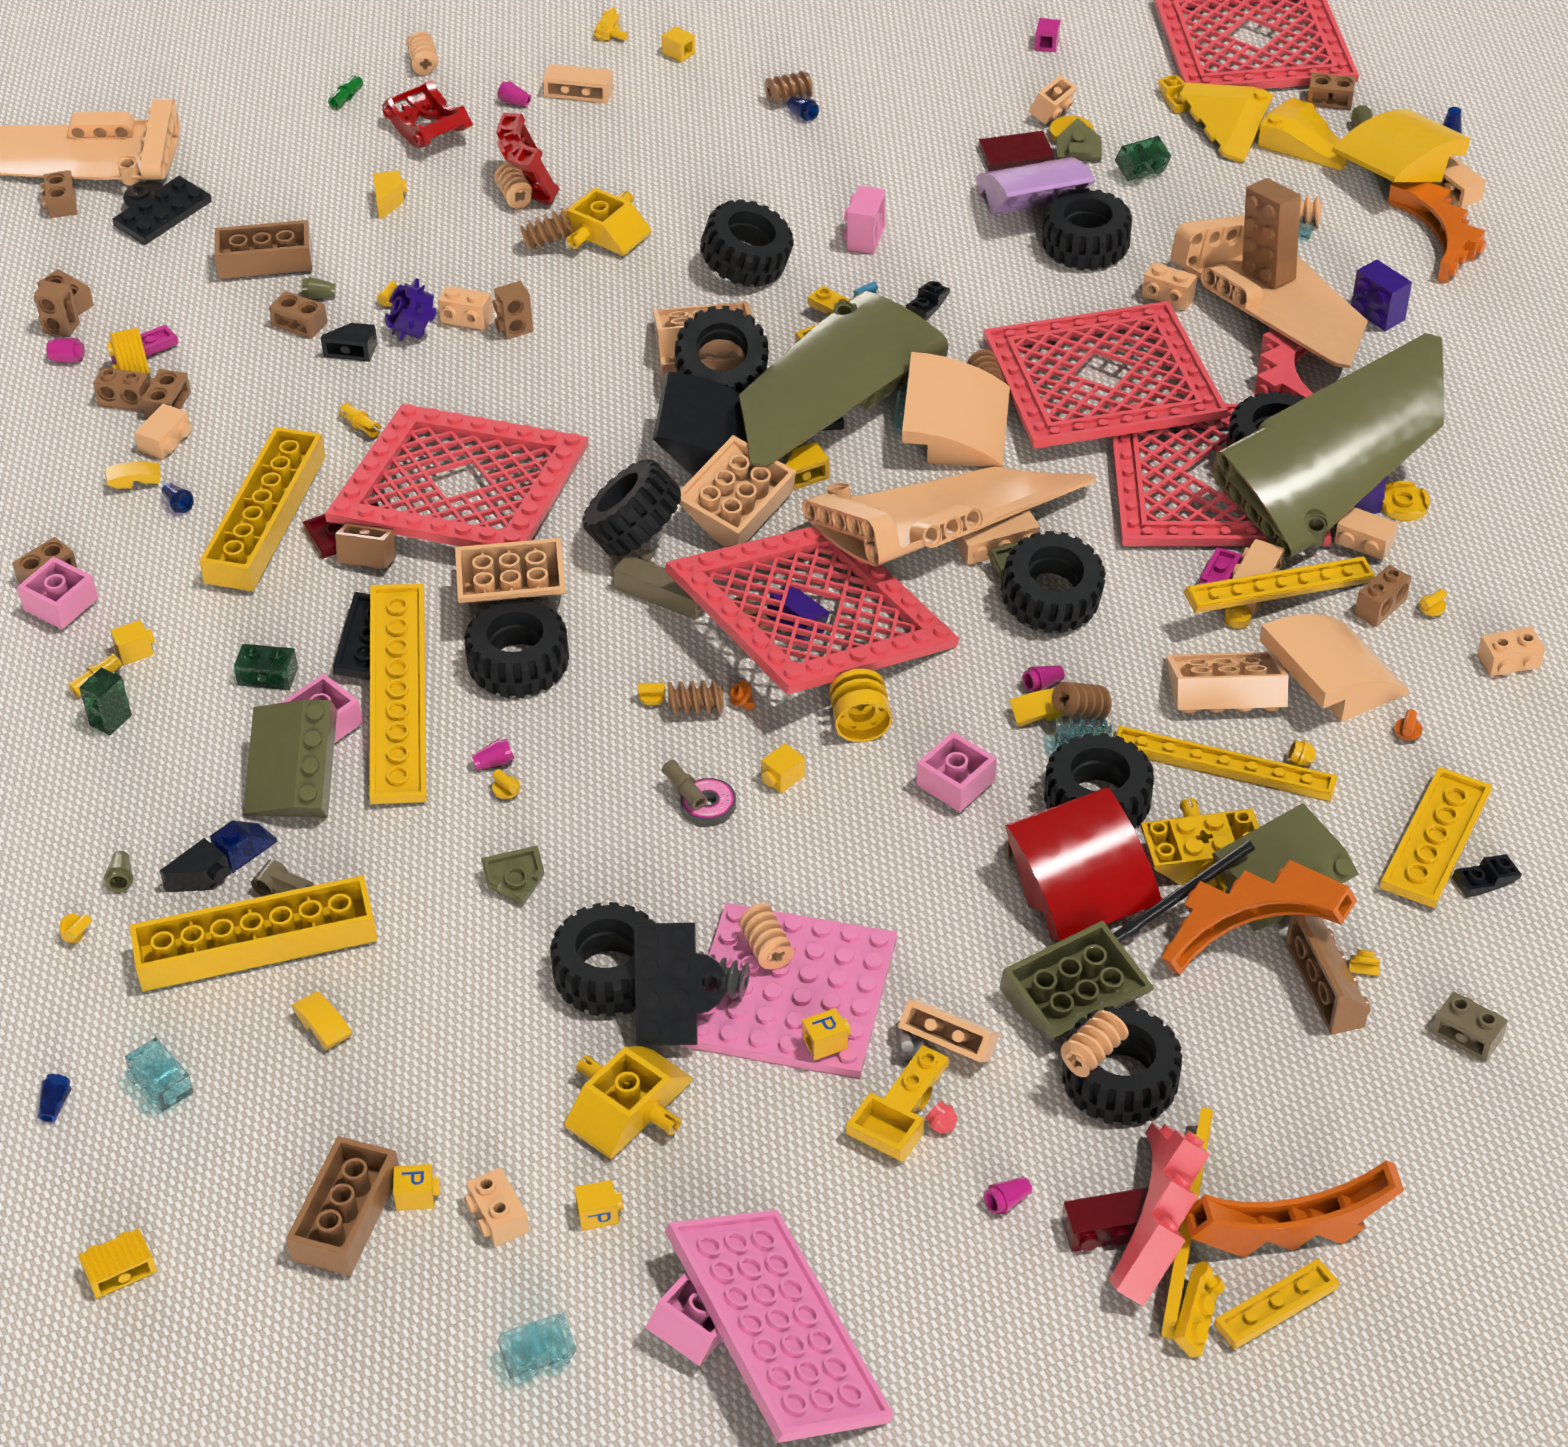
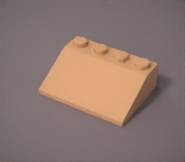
[679,435,796,547]
[1166,652,1288,713]

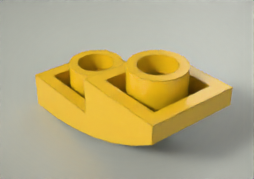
[1158,75,1191,113]
[105,461,161,489]
[1009,688,1064,727]
[291,991,353,1051]

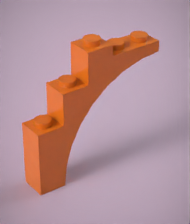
[1388,182,1486,284]
[1161,860,1357,975]
[1185,1160,1405,1258]

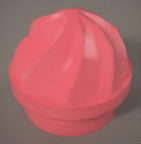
[925,1100,957,1133]

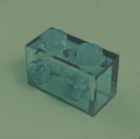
[125,1037,194,1112]
[497,1312,577,1380]

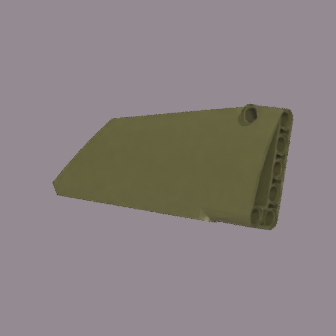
[739,291,949,468]
[1213,333,1444,559]

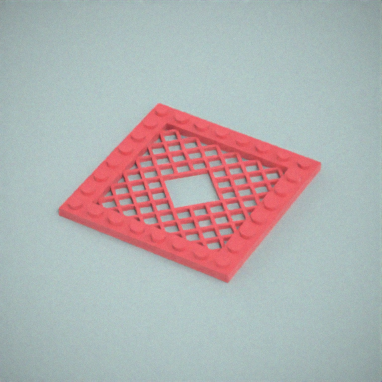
[1153,0,1359,89]
[983,301,1228,449]
[325,404,589,547]
[1109,404,1331,546]
[665,526,959,695]

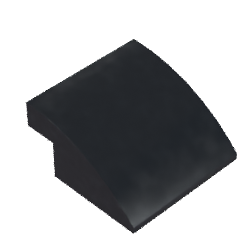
[653,372,747,476]

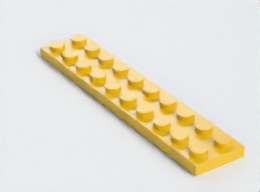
[370,583,427,804]

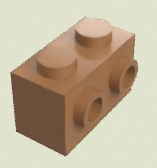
[335,523,396,570]

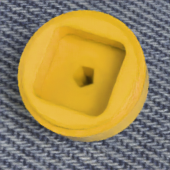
[1224,605,1252,629]

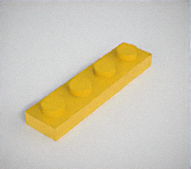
[1214,1258,1340,1350]

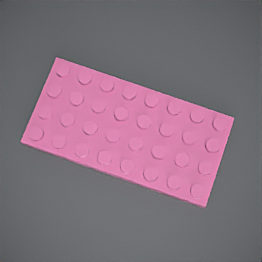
[665,1210,894,1443]

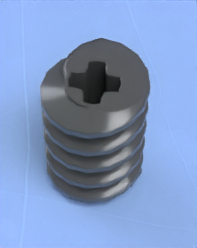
[699,951,750,999]

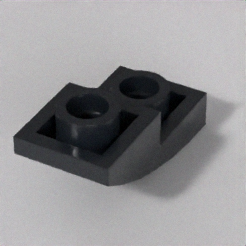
[905,281,950,321]
[1452,854,1522,897]

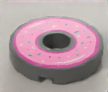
[680,778,736,826]

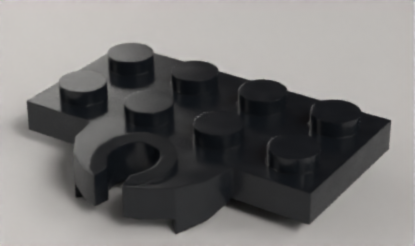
[112,175,212,245]
[332,592,370,680]
[634,922,726,1046]

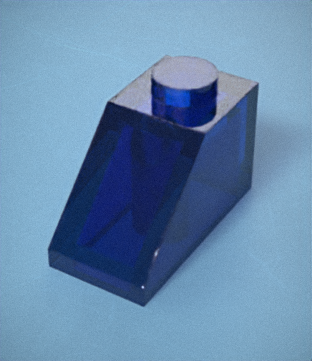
[210,820,278,873]

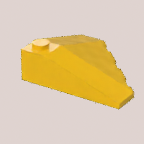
[1179,83,1274,164]
[1258,97,1349,171]

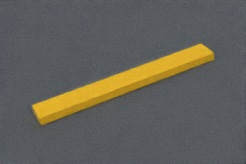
[1183,556,1376,613]
[1114,725,1338,802]
[1161,1107,1213,1339]

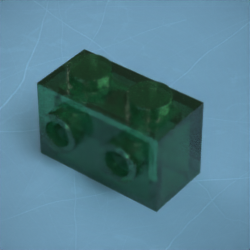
[1114,135,1172,181]
[234,644,298,690]
[79,667,132,735]

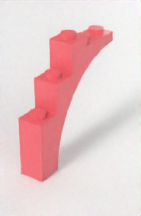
[1254,330,1314,398]
[1109,1123,1210,1306]

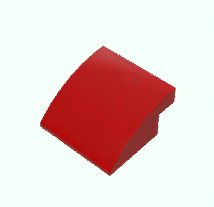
[1005,787,1162,942]

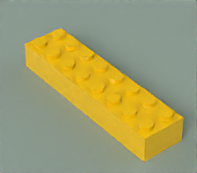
[199,427,326,592]
[129,875,378,992]

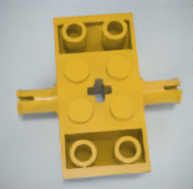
[558,187,651,256]
[1140,798,1259,892]
[564,1046,693,1160]

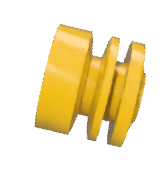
[829,669,892,742]

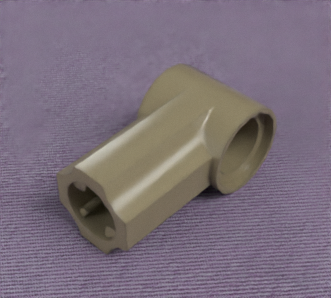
[251,859,313,896]

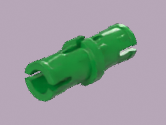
[328,75,363,110]

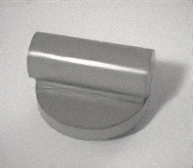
[899,1029,926,1060]

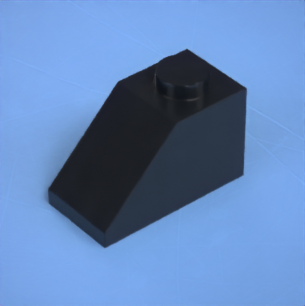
[321,323,378,362]
[159,838,231,892]

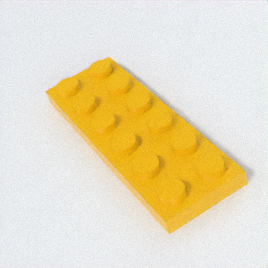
[1380,766,1493,908]

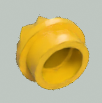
[1287,740,1316,767]

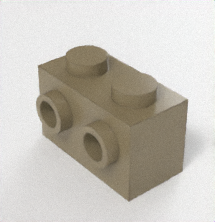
[1431,991,1508,1062]

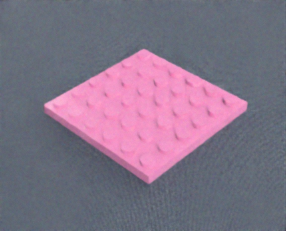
[682,903,897,1079]

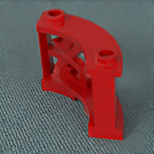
[382,80,473,148]
[496,112,560,204]

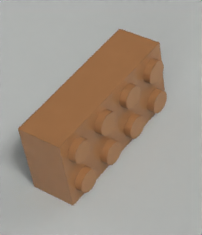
[1242,178,1301,289]
[215,220,313,279]
[286,1136,399,1276]

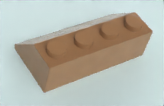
[1285,915,1370,1035]

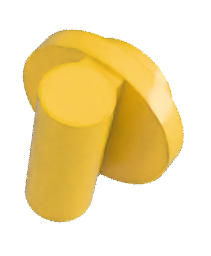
[377,281,397,307]
[1419,589,1447,616]
[638,682,666,706]
[492,769,521,799]
[59,914,92,943]
[1348,949,1381,976]

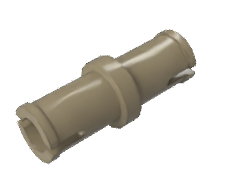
[661,759,708,810]

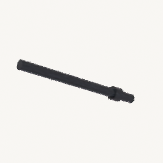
[1113,840,1255,942]

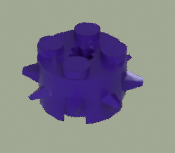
[385,278,437,341]

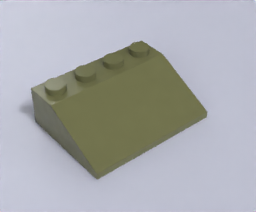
[243,699,337,818]
[1212,803,1359,931]
[1000,921,1154,1041]

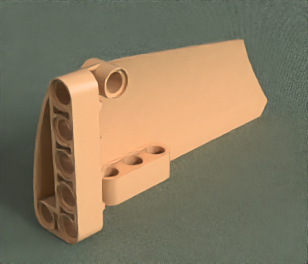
[0,98,180,185]
[1170,215,1368,369]
[802,466,1095,566]

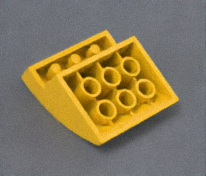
[1331,109,1471,182]

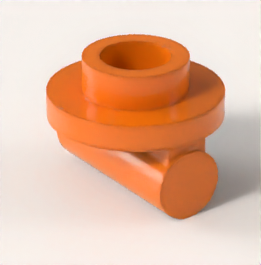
[730,680,755,710]
[1394,709,1423,741]

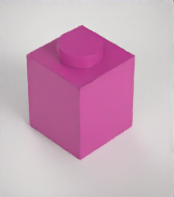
[1035,18,1061,52]

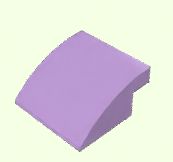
[976,157,1095,215]

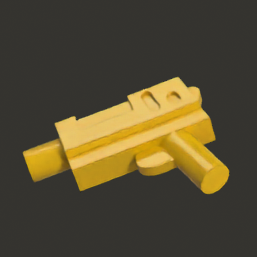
[594,7,628,41]

